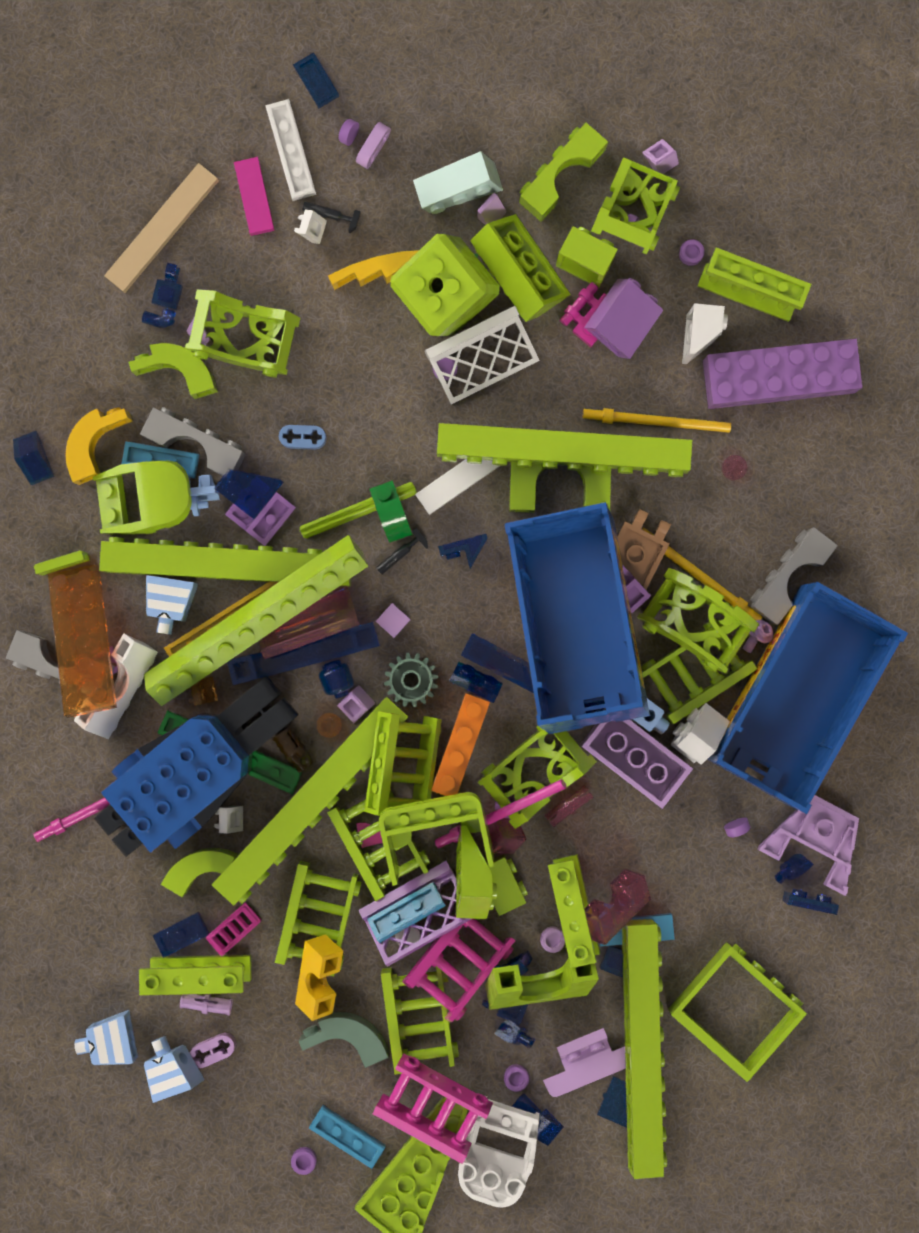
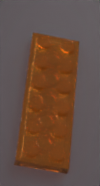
[48,564,117,718]

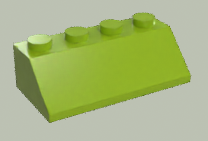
[470,214,571,322]

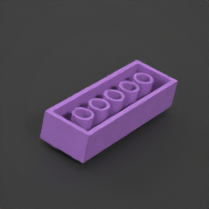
[703,339,862,409]

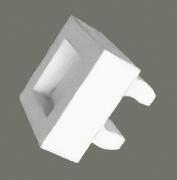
[294,210,327,244]
[214,806,243,834]

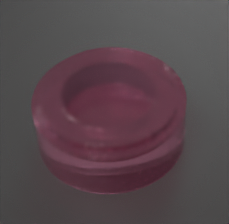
[721,455,747,481]

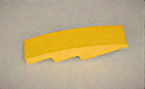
[328,250,419,290]

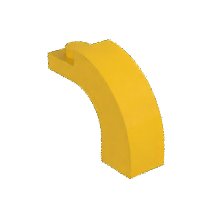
[66,407,133,485]

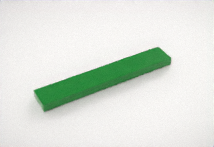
[157,710,303,794]

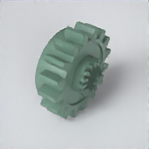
[384,653,439,707]

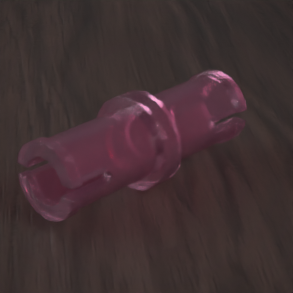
[545,785,594,827]

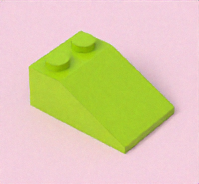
[456,825,497,919]

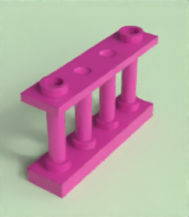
[402,914,515,1022]
[373,1053,493,1164]

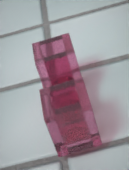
[584,869,651,945]

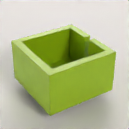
[556,226,618,288]

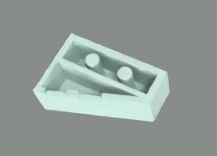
[413,151,503,214]

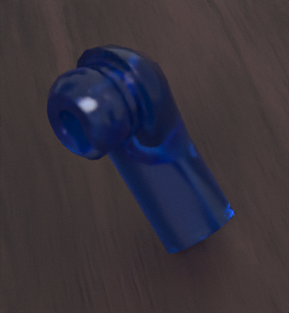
[142,308,176,328]

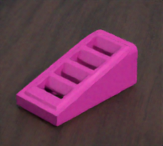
[206,902,262,956]

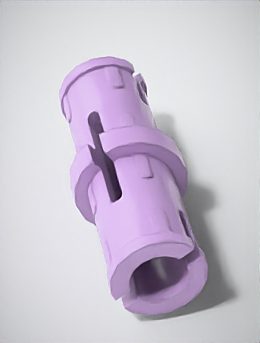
[180,994,233,1016]

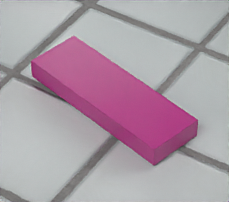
[234,157,275,236]

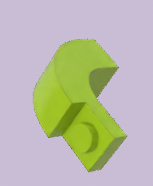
[129,343,218,399]
[161,848,238,897]

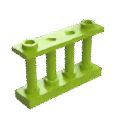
[697,247,812,322]
[641,618,757,724]
[364,711,442,816]
[327,789,430,901]
[548,854,601,968]
[275,861,362,977]
[139,955,252,995]
[381,966,459,1075]

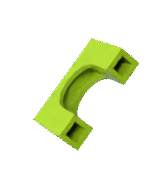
[509,462,611,513]
[485,958,599,1010]

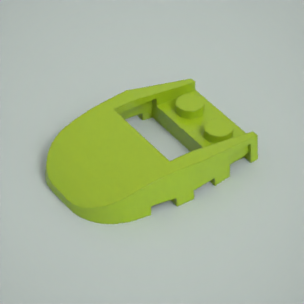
[93,460,192,535]

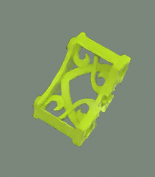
[591,157,680,255]
[185,289,300,378]
[637,568,759,673]
[478,725,597,829]

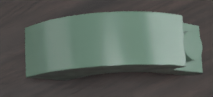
[299,1012,389,1068]

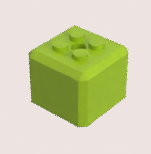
[390,234,500,336]

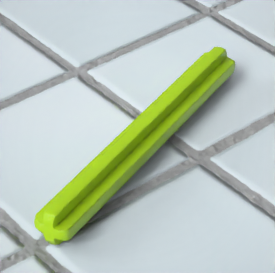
[300,482,417,539]

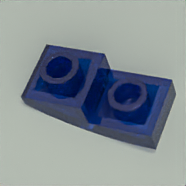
[512,1094,564,1146]

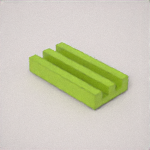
[34,550,90,576]

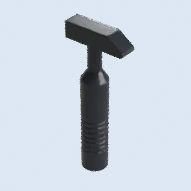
[302,201,361,233]
[376,528,428,575]

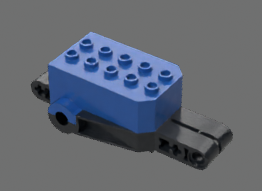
[94,676,299,857]

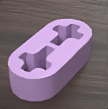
[356,122,391,169]
[190,1033,236,1068]

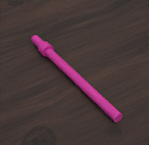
[435,779,566,848]
[34,798,110,842]

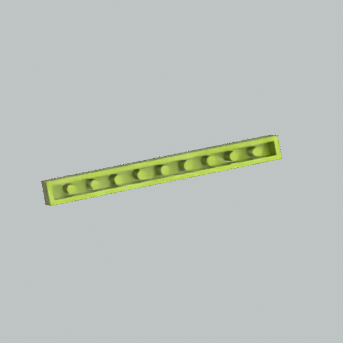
[437,423,692,477]
[144,535,368,707]
[99,537,351,587]
[212,697,408,906]
[622,919,667,1179]

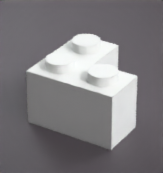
[671,703,730,764]

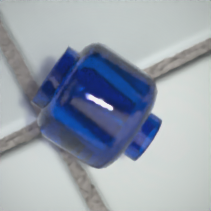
[318,660,354,698]

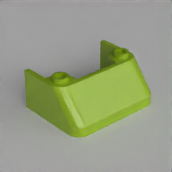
[379,792,494,886]

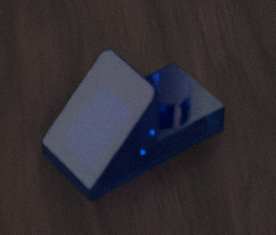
[438,534,488,570]

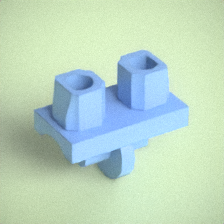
[189,475,220,516]

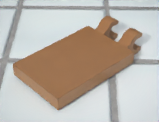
[617,509,671,589]

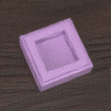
[376,603,411,638]

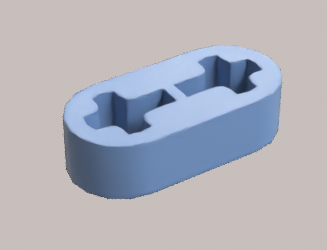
[279,425,327,450]

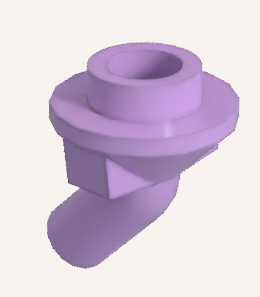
[743,620,773,653]

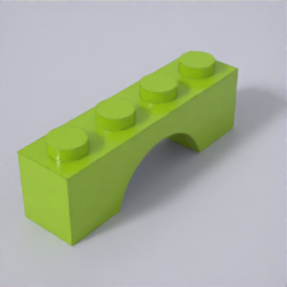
[519,123,608,222]

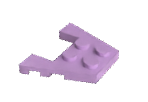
[757,795,859,896]

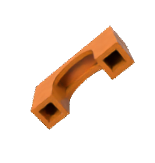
[431,692,490,796]

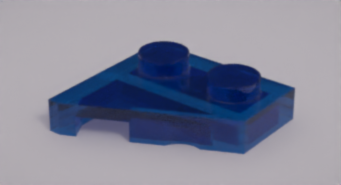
[214,468,284,519]

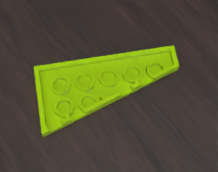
[354,1096,468,1233]

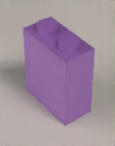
[584,278,663,359]

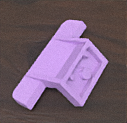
[543,1028,626,1097]

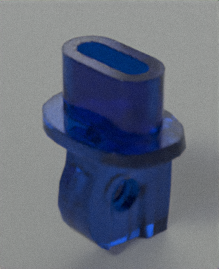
[774,854,814,884]
[494,1020,535,1048]

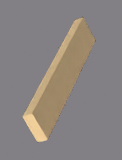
[104,163,219,293]

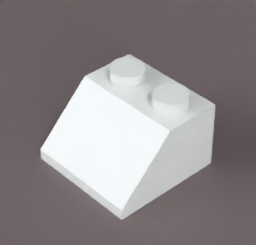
[682,303,728,364]

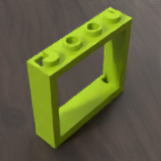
[668,942,807,1082]

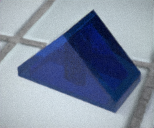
[13,431,55,485]

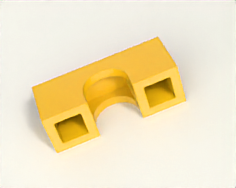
[295,934,343,1021]

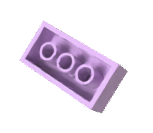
[580,720,693,809]

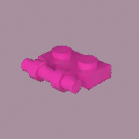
[560,282,606,347]

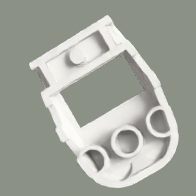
[458,1095,540,1207]

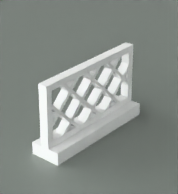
[424,306,540,404]

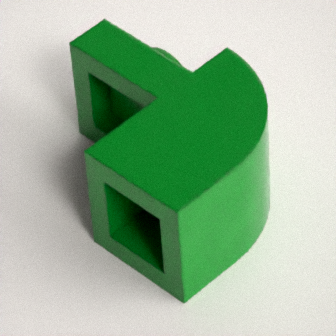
[370,480,412,543]

